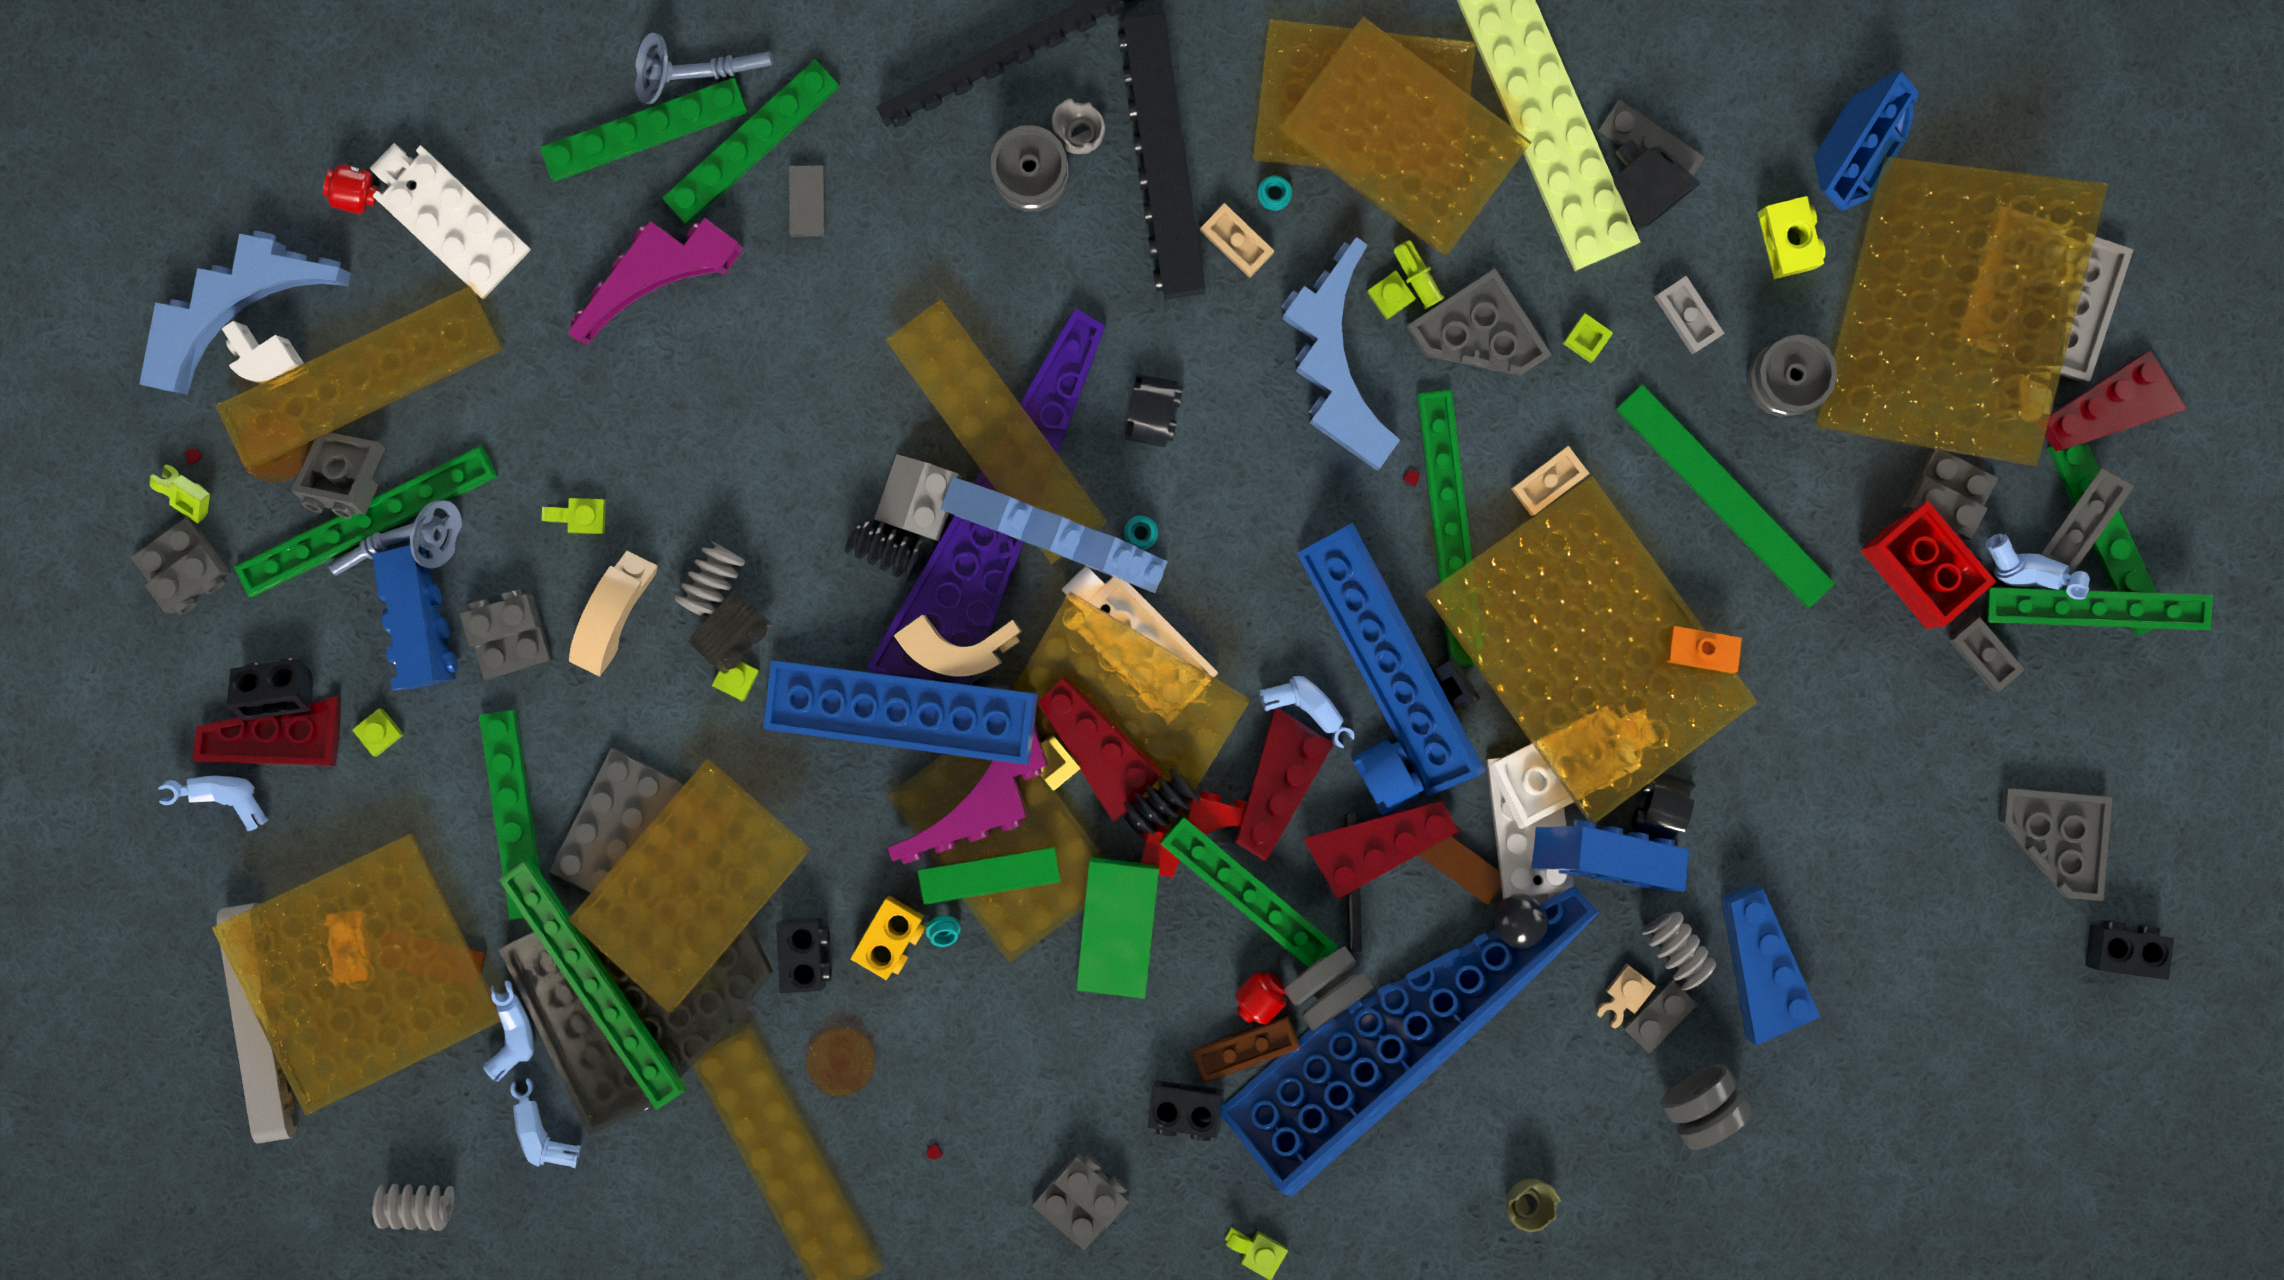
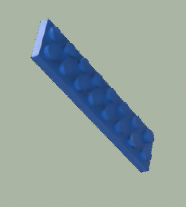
[1297,523,1486,797]
[763,661,1038,765]

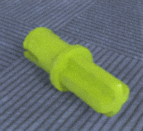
[1394,240,1444,309]

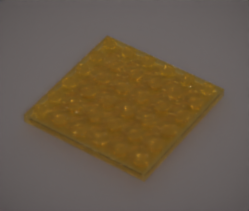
[212,833,501,1116]

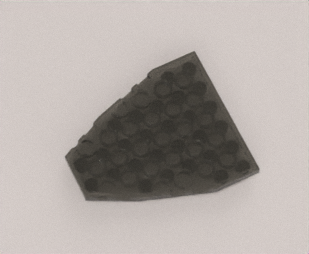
[499,906,774,1136]

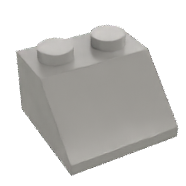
[874,454,962,542]

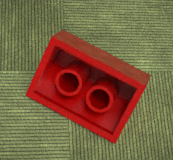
[1860,501,1996,629]

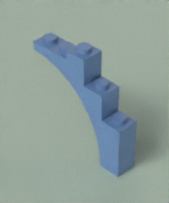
[139,231,351,395]
[1281,237,1400,471]
[940,477,1168,593]

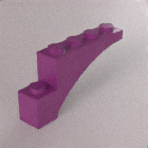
[568,218,744,346]
[888,725,1048,864]

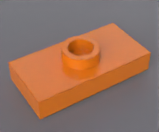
[1666,626,1742,674]

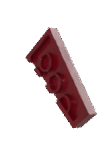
[2037,350,2187,452]
[1038,675,1163,822]
[192,697,341,767]
[1303,800,1459,900]

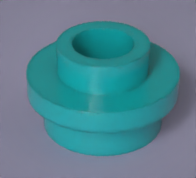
[1257,175,1292,211]
[1124,516,1158,550]
[925,915,960,947]

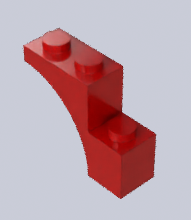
[1140,791,1246,878]

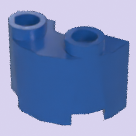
[1351,738,1424,817]

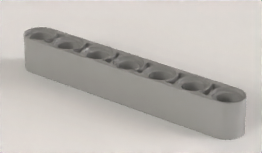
[217,903,298,1144]

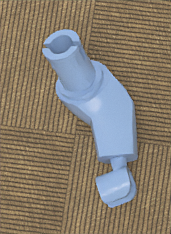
[1985,534,2090,600]
[1260,676,1354,748]
[158,775,269,831]
[483,981,534,1082]
[510,1078,581,1168]

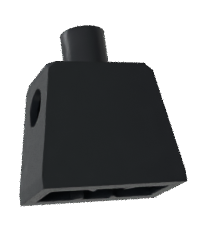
[1613,140,1700,229]

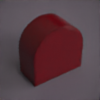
[185,449,201,465]
[1403,470,1419,487]
[927,1143,943,1160]

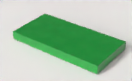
[1076,857,1160,999]

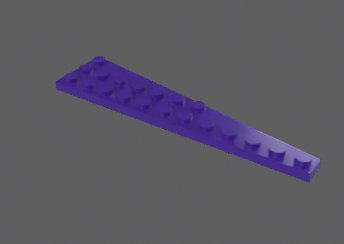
[866,308,1106,685]

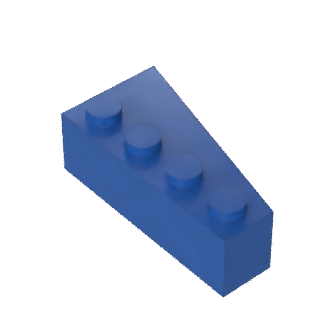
[372,545,458,691]
[1531,820,1689,891]
[1721,884,1820,1046]

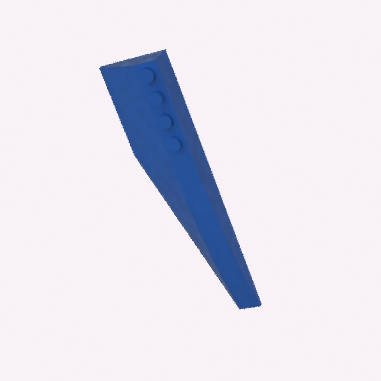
[1222,886,1599,1197]

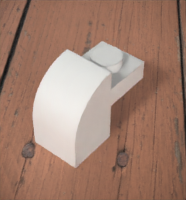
[222,321,307,385]

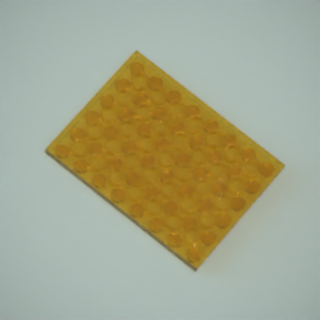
[1816,157,2108,467]
[1425,476,1758,823]

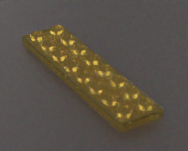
[215,286,503,470]
[885,299,1108,564]
[689,1025,884,1280]

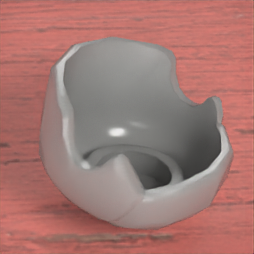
[1051,99,1105,154]

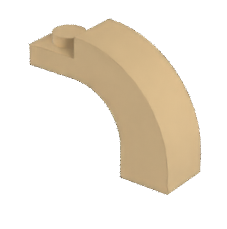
[569,551,658,677]
[894,615,1023,676]

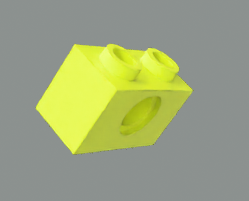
[1758,196,1825,279]

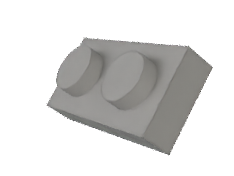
[1654,276,1725,354]

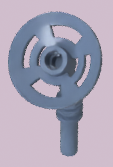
[635,33,774,104]
[329,500,462,576]

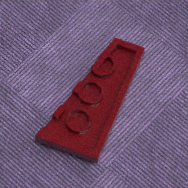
[1235,708,1334,861]

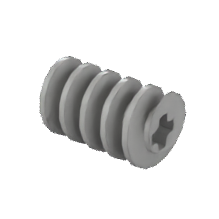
[674,541,745,619]
[1641,912,1716,990]
[372,1183,455,1231]

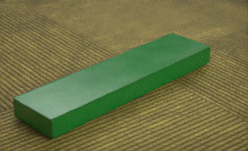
[918,846,1062,905]

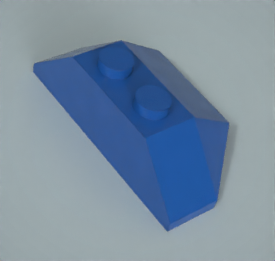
[1814,71,1919,210]

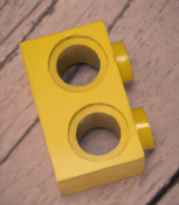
[851,895,926,980]

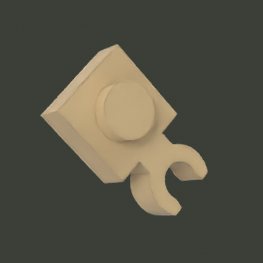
[1595,964,1656,1029]

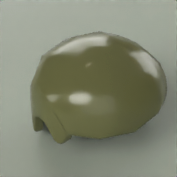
[1505,1178,1561,1233]

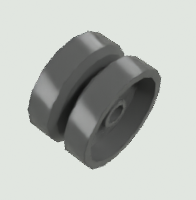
[991,125,1069,212]
[1746,334,1838,417]
[1284,946,1374,1031]
[1659,1064,1754,1150]

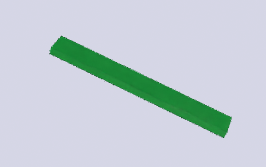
[1615,384,1835,608]
[1417,389,1485,667]
[234,445,498,598]
[499,858,688,1110]

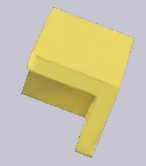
[1041,735,1080,791]

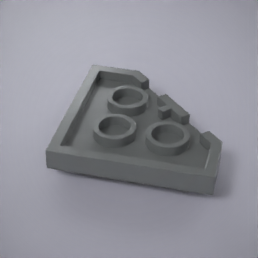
[1406,268,1552,376]
[2000,787,2113,901]

